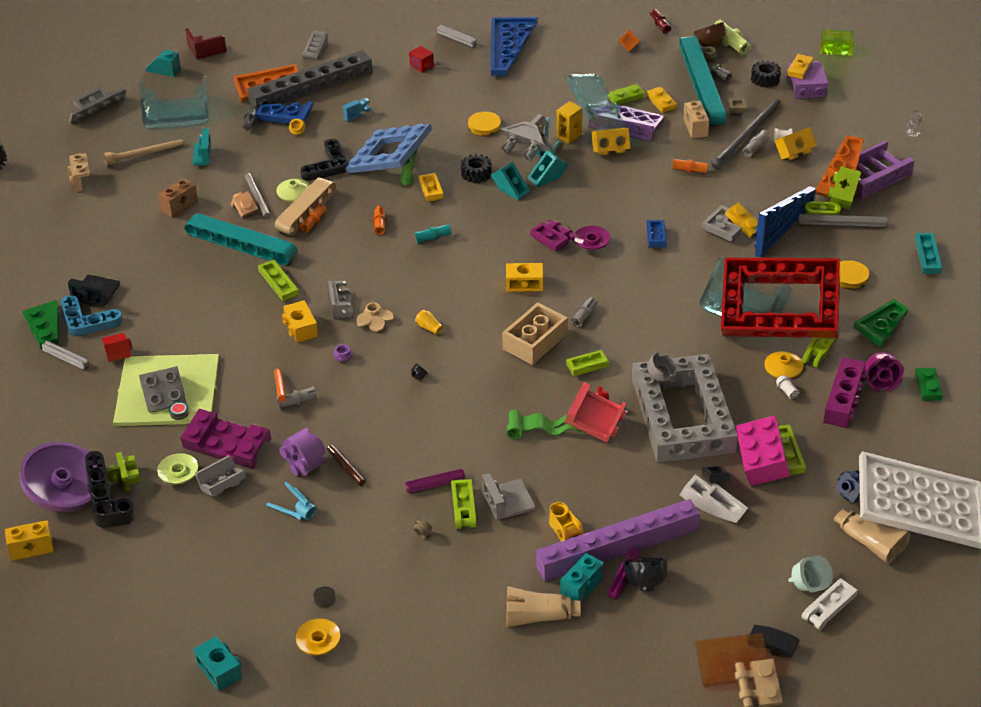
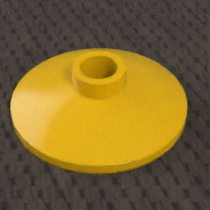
[764,351,803,379]
[296,619,340,655]

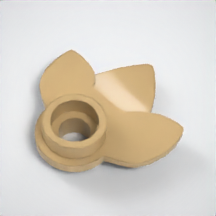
[357,302,394,332]

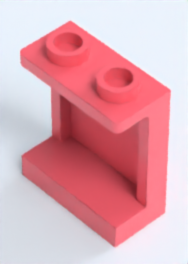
[564,382,627,443]

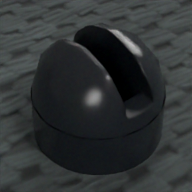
[411,363,428,380]

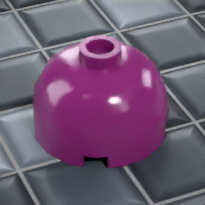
[864,352,904,392]

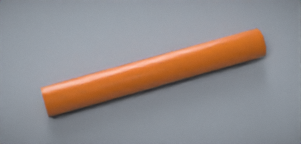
[274,369,286,402]

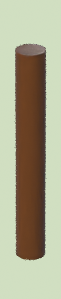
[327,444,366,486]

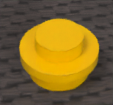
[289,119,306,135]

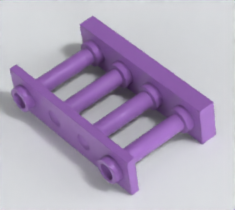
[856,140,915,199]

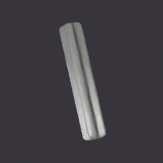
[437,25,477,47]
[42,341,89,370]

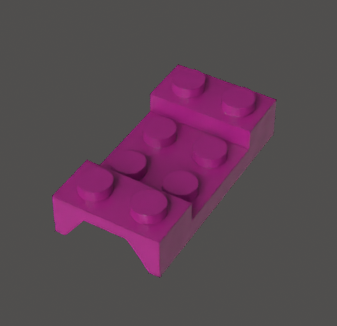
[180,408,272,469]

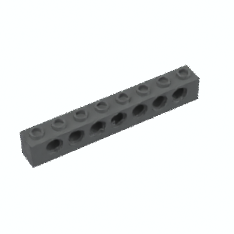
[247,50,373,108]

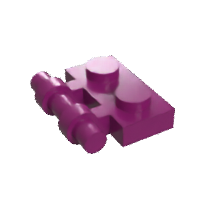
[530,219,575,251]

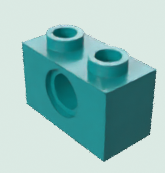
[560,553,604,604]
[193,636,242,691]

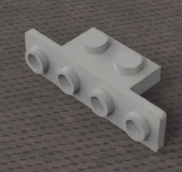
[69,87,127,124]

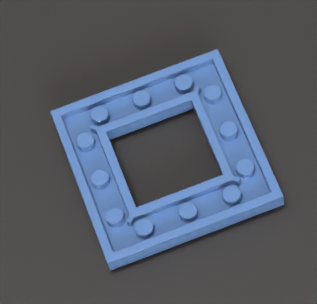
[345,123,432,174]

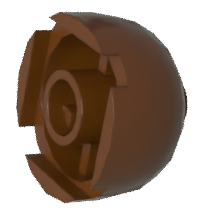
[694,22,726,48]

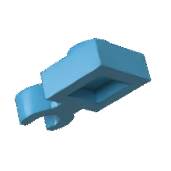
[343,98,371,122]

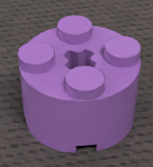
[279,428,327,476]

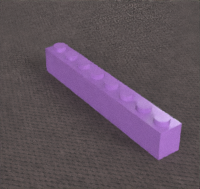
[536,499,700,582]

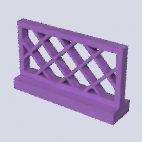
[588,102,665,141]

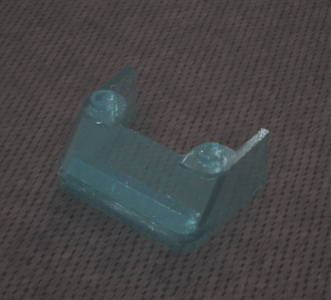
[566,73,628,142]

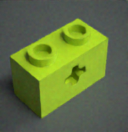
[828,166,861,210]

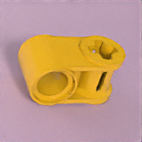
[549,502,583,541]

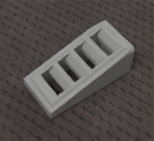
[302,31,329,60]

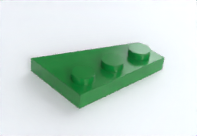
[854,299,908,348]
[22,300,59,350]

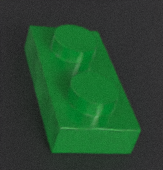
[915,368,943,401]

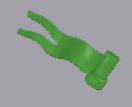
[400,149,417,185]
[506,410,585,439]

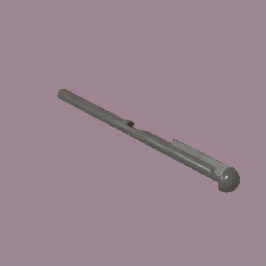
[711,99,781,169]

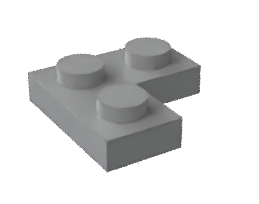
[702,205,742,242]

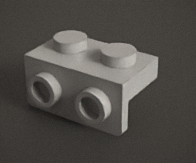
[195,455,247,496]

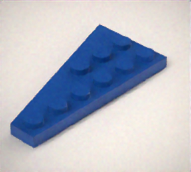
[491,17,538,76]
[754,187,816,258]

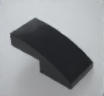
[747,624,800,657]

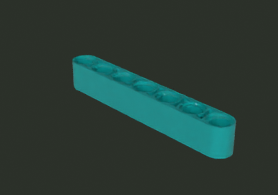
[184,214,298,265]

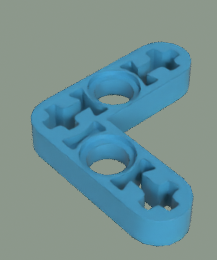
[61,295,123,336]

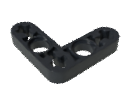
[300,139,348,181]

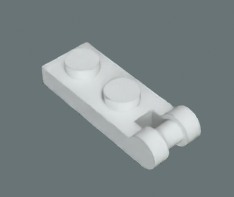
[801,578,858,631]

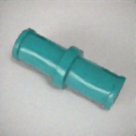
[414,224,452,243]

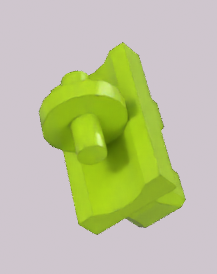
[106,452,141,492]

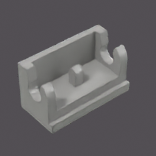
[328,281,354,319]

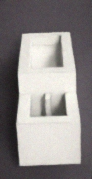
[679,474,748,523]

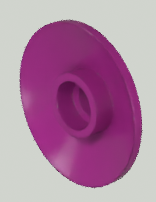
[574,226,610,250]

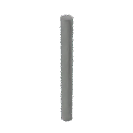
[245,173,270,218]

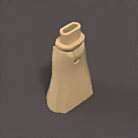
[834,509,910,565]
[507,586,581,627]

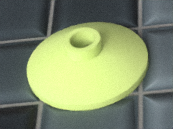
[277,179,310,202]
[157,453,198,484]

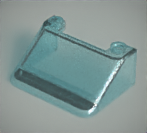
[140,77,209,129]
[700,257,793,317]

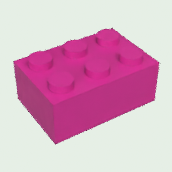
[736,415,791,486]

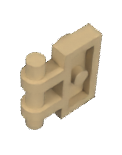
[735,659,783,707]

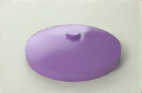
[19,442,98,512]

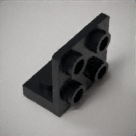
[68,274,120,307]

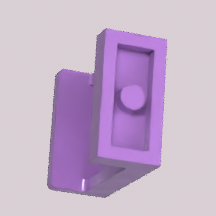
[787,61,828,99]

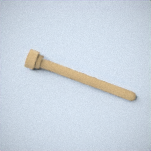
[104,139,184,166]

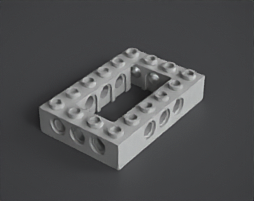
[632,354,738,463]

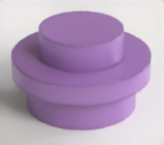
[333,344,353,362]

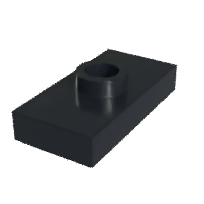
[702,466,730,484]

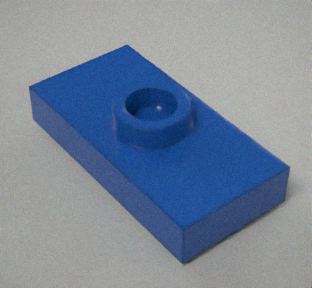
[646,220,667,248]

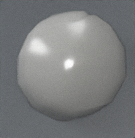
[648,351,677,382]

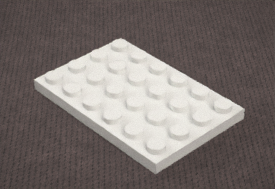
[859,451,981,549]

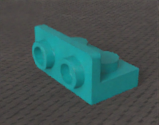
[193,128,212,166]

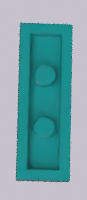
[915,233,942,274]

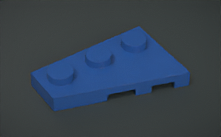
[256,101,313,124]

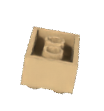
[502,302,568,365]

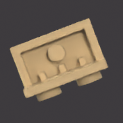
[68,153,90,192]

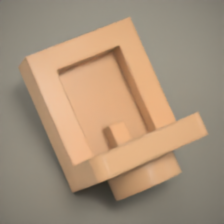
[231,191,258,218]

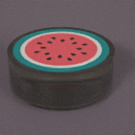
[169,401,189,420]

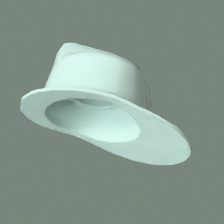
[788,555,833,592]

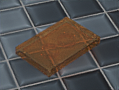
[695,633,768,687]

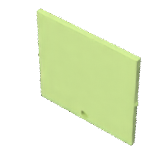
[113,354,219,426]

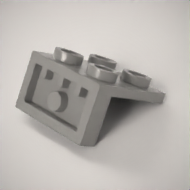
[139,366,186,412]
[482,473,535,521]

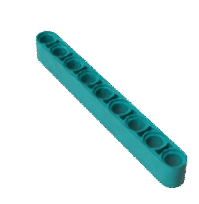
[679,36,726,125]

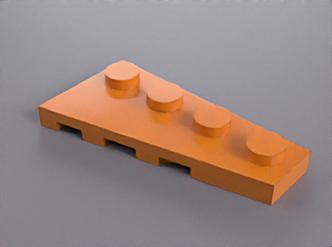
[815,135,864,198]

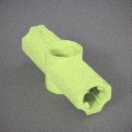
[715,20,751,55]

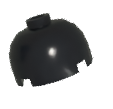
[624,557,668,591]

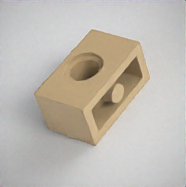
[683,101,709,139]

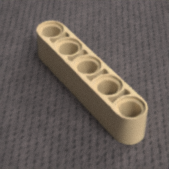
[275,178,336,236]

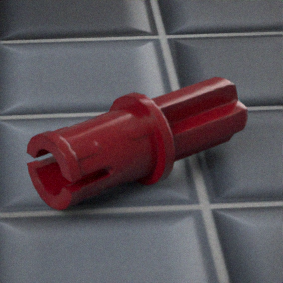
[650,9,671,34]

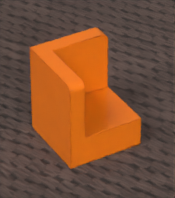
[618,29,640,52]

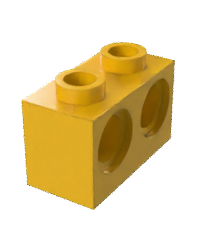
[592,127,630,155]

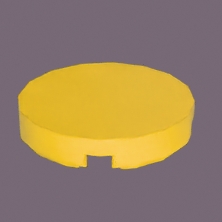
[468,112,501,136]
[840,260,869,289]

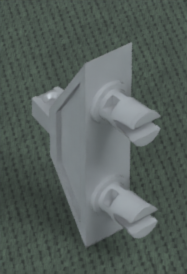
[500,114,551,162]

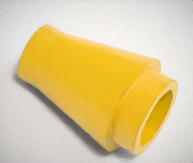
[415,310,443,335]

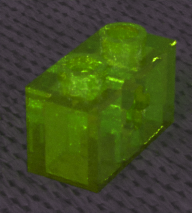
[820,29,854,55]

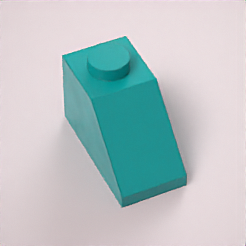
[145,50,181,77]
[527,150,568,187]
[491,162,531,200]

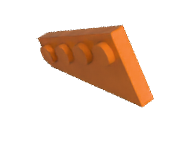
[233,64,299,103]

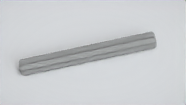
[798,214,888,228]

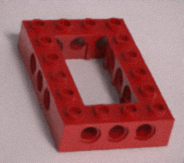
[721,258,841,338]

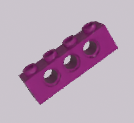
[823,357,865,428]

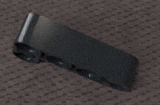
[85,451,134,528]

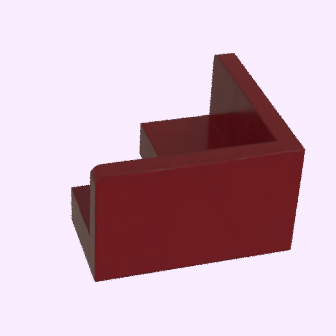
[185,28,227,60]

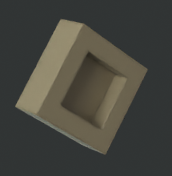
[728,98,747,114]

